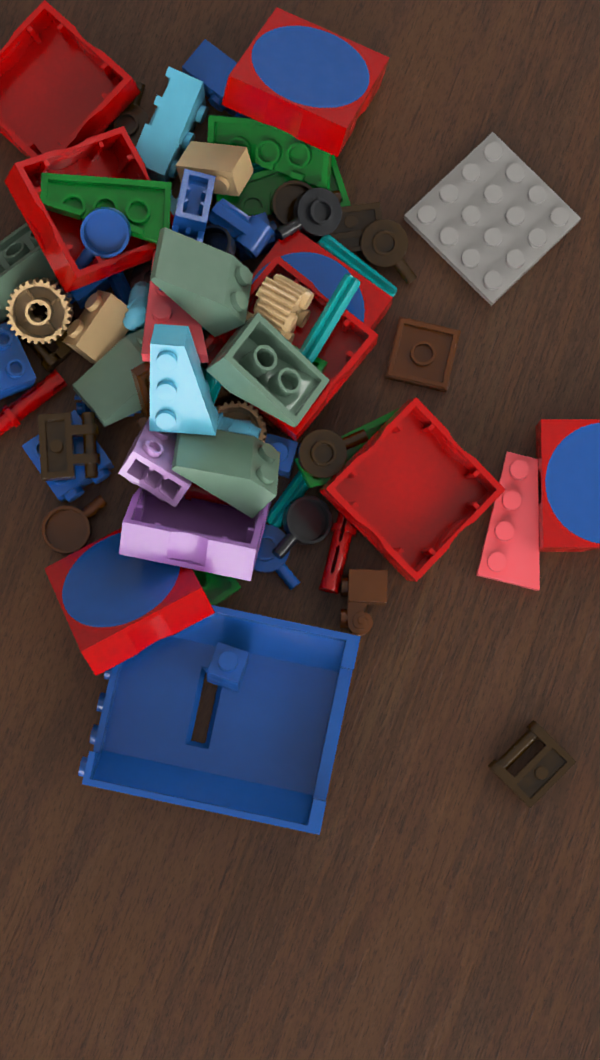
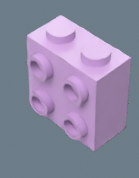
[118,418,192,507]

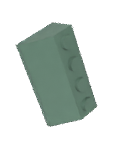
[0,222,58,322]

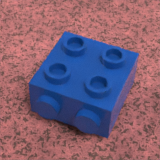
[0,322,36,400]
[22,410,114,503]

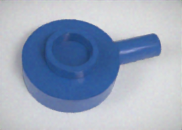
[75,207,131,270]
[254,524,300,590]

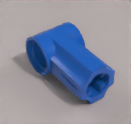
[207,198,275,259]

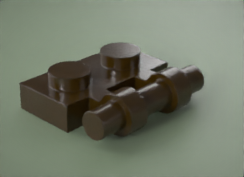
[38,412,101,481]

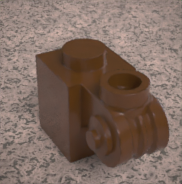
[340,569,388,636]

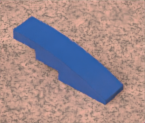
[159,168,216,290]

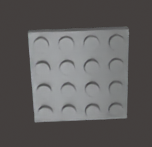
[404,132,581,306]

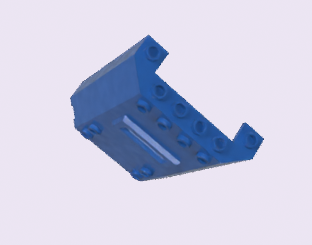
[78,605,361,835]

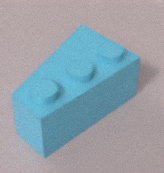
[135,66,208,182]
[149,324,219,436]

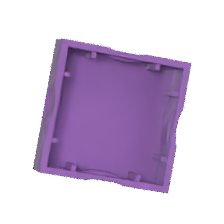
[119,486,271,581]

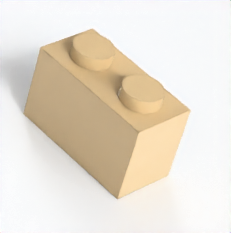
[175,141,254,197]
[63,290,129,364]

